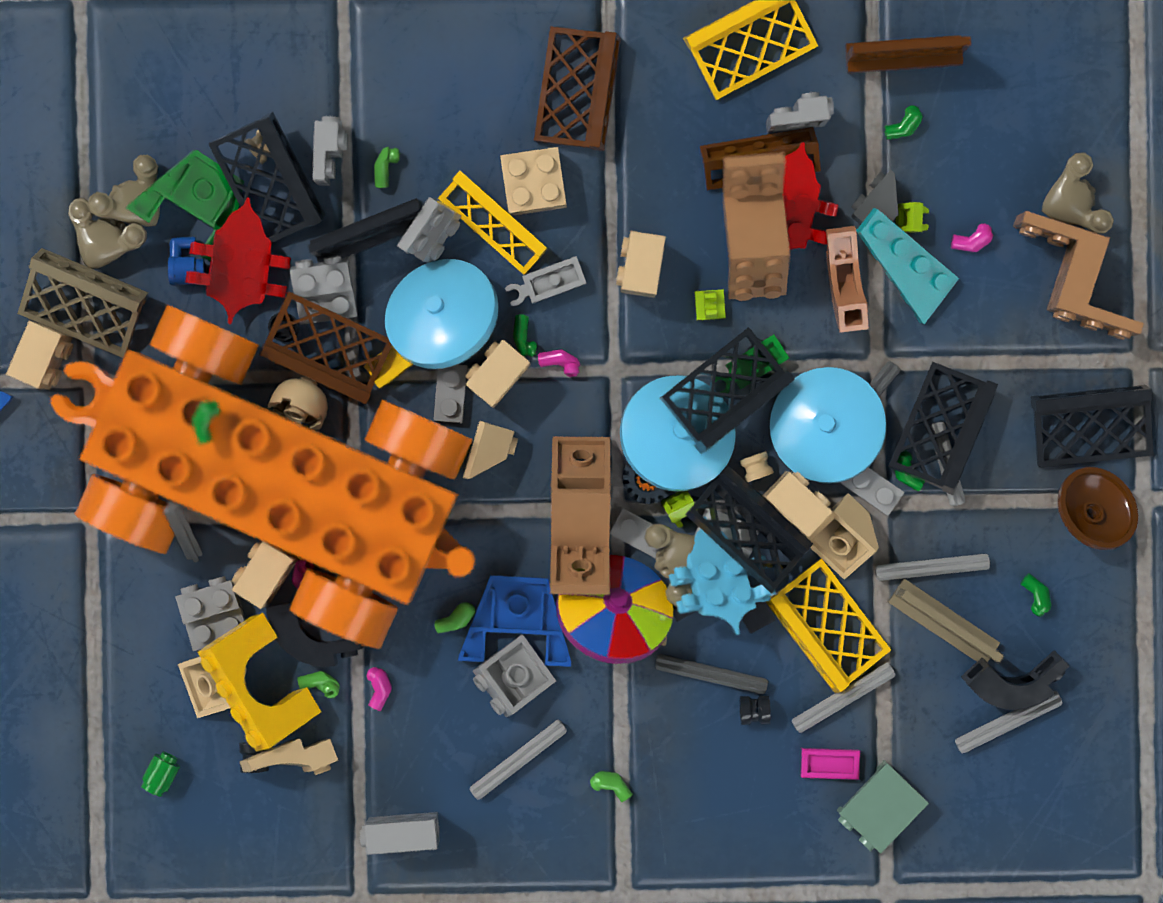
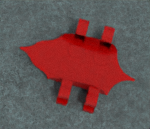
[783,142,839,250]
[185,198,291,325]

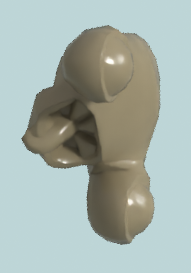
[1041,152,1114,234]
[87,155,160,227]
[68,198,147,269]
[645,524,695,605]

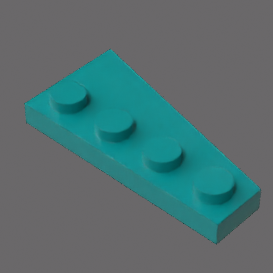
[856,208,959,324]

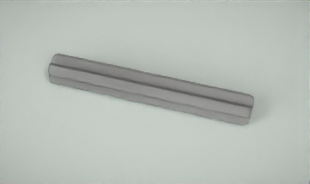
[875,554,990,581]
[792,663,895,733]
[955,691,1062,753]
[470,720,567,800]

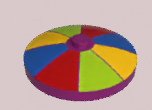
[556,555,673,664]

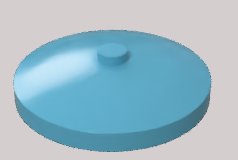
[385,259,498,369]
[770,367,886,483]
[620,375,736,491]

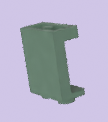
[837,760,929,853]

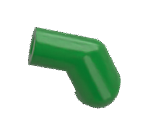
[513,315,537,358]
[192,401,220,445]
[894,451,925,492]
[1020,573,1052,617]

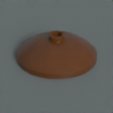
[1058,467,1138,550]

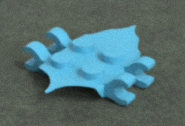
[669,516,776,635]

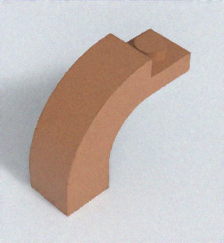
[826,226,869,333]

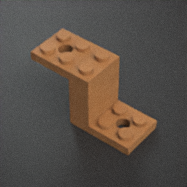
[723,153,790,301]
[1013,211,1144,340]
[550,437,610,595]

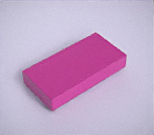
[801,748,860,780]

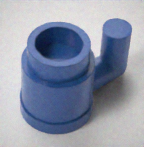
[168,237,206,286]

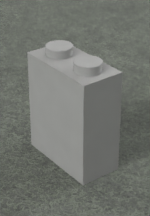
[360,812,440,855]

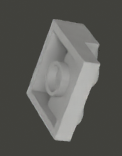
[766,92,834,133]
[313,116,348,186]
[397,197,462,263]
[290,255,358,325]
[175,576,246,651]
[473,634,556,717]

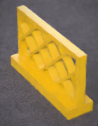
[683,0,818,100]
[765,558,891,693]

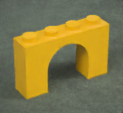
[198,613,321,752]

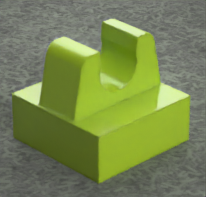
[896,202,929,233]
[694,289,726,321]
[661,491,694,528]

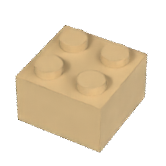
[500,147,566,216]
[616,231,665,298]
[6,321,73,390]
[465,340,531,408]
[762,471,832,538]
[232,541,299,609]

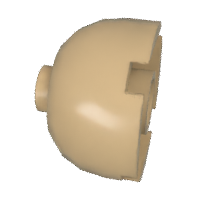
[268,377,328,430]

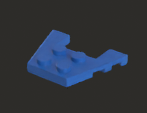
[458,575,571,667]

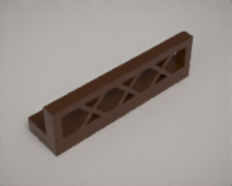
[700,127,821,190]

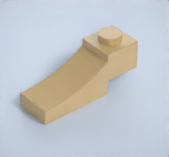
[239,739,338,775]

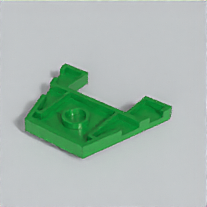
[125,150,245,263]

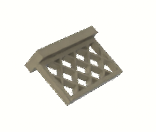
[17,248,148,358]
[888,578,1004,663]

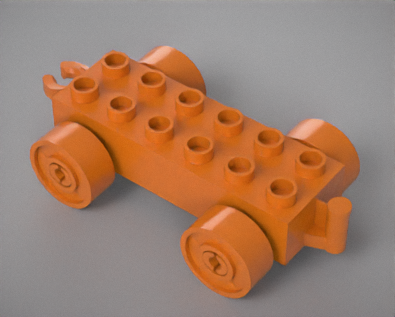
[51,305,475,649]

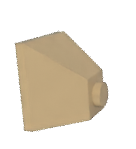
[463,421,518,479]
[807,493,879,580]
[178,656,247,718]

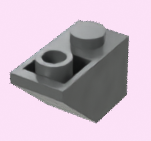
[850,169,898,225]

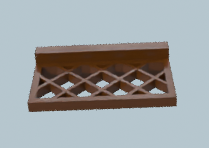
[534,26,621,151]
[845,35,971,74]
[259,291,392,404]

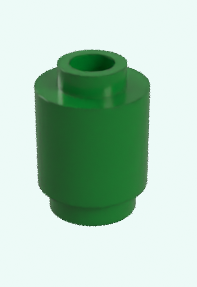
[141,751,180,797]

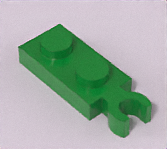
[715,334,789,393]

